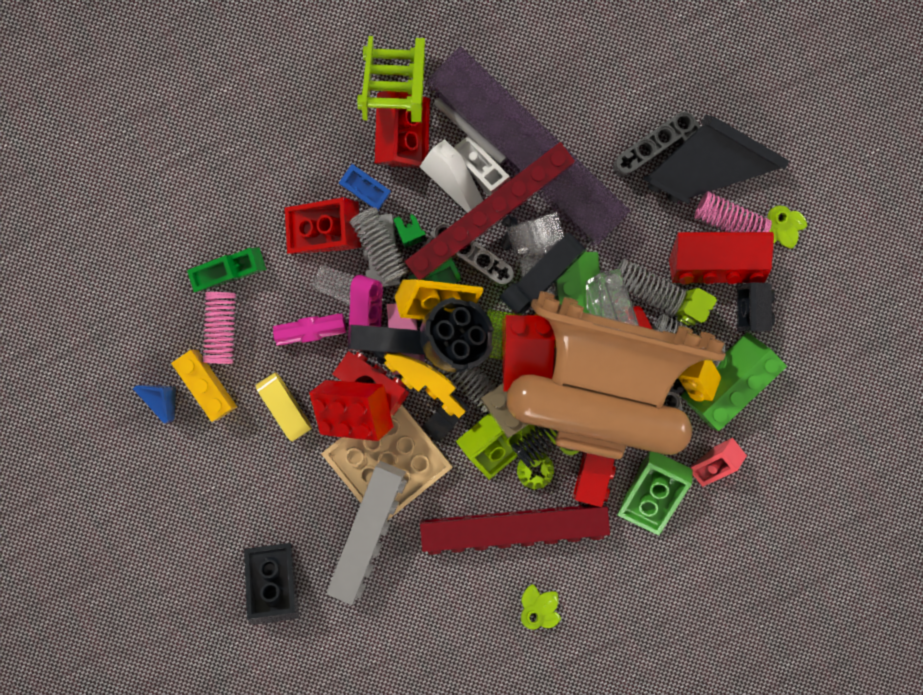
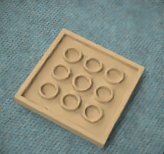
[321,404,453,520]

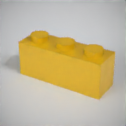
[171,350,237,422]

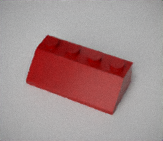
[669,232,774,284]

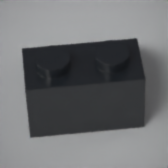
[737,282,775,332]

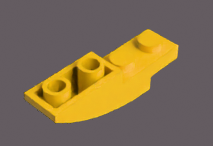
[384,352,466,418]

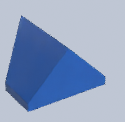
[133,385,176,424]

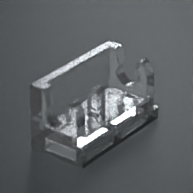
[311,265,353,305]

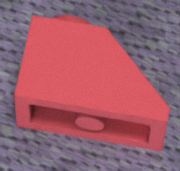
[689,438,747,487]

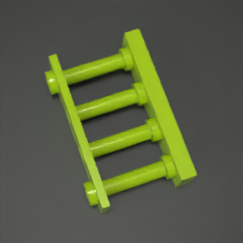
[357,36,425,122]

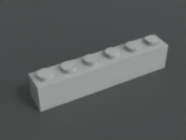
[326,461,407,605]

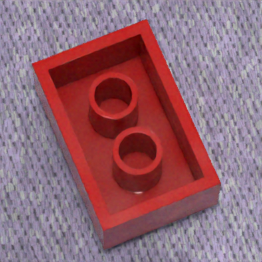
[309,380,394,441]

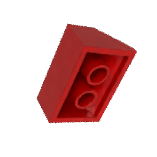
[375,91,430,168]

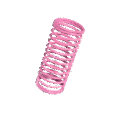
[694,191,772,232]
[202,292,236,364]

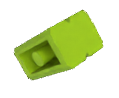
[675,288,717,326]

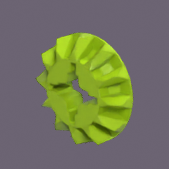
[517,452,554,489]

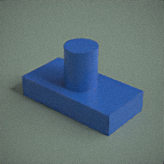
[339,164,391,211]

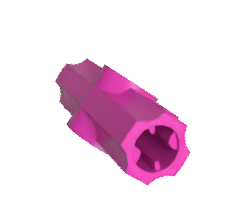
[273,313,347,346]

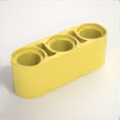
[255,372,312,442]

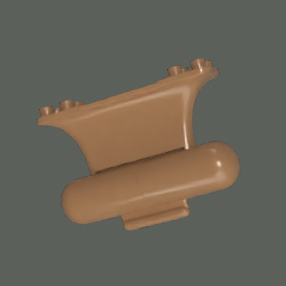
[506,291,726,459]

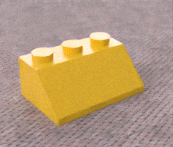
[394,279,483,320]

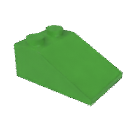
[617,451,693,536]

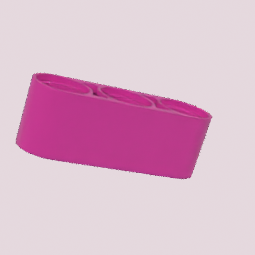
[349,275,383,327]

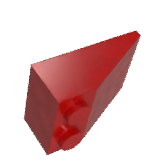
[285,197,361,254]
[502,315,555,392]

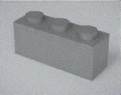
[360,214,401,288]

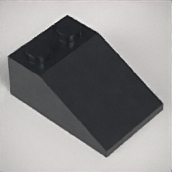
[244,543,299,625]

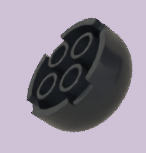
[420,298,494,373]

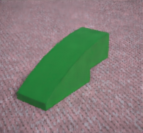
[187,248,267,292]

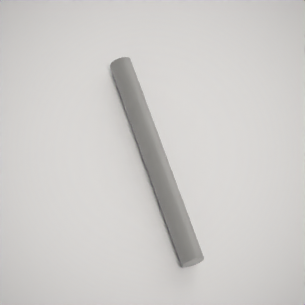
[434,97,507,165]

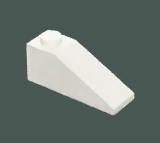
[454,136,511,196]
[419,139,483,213]

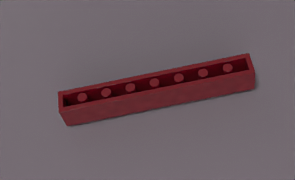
[404,142,575,280]
[420,503,610,555]

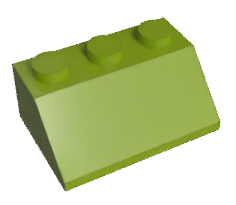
[456,413,542,480]

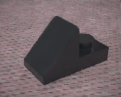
[422,393,469,442]

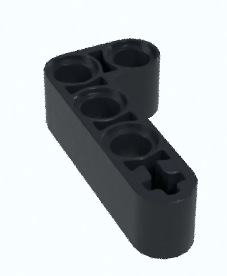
[499,232,587,315]

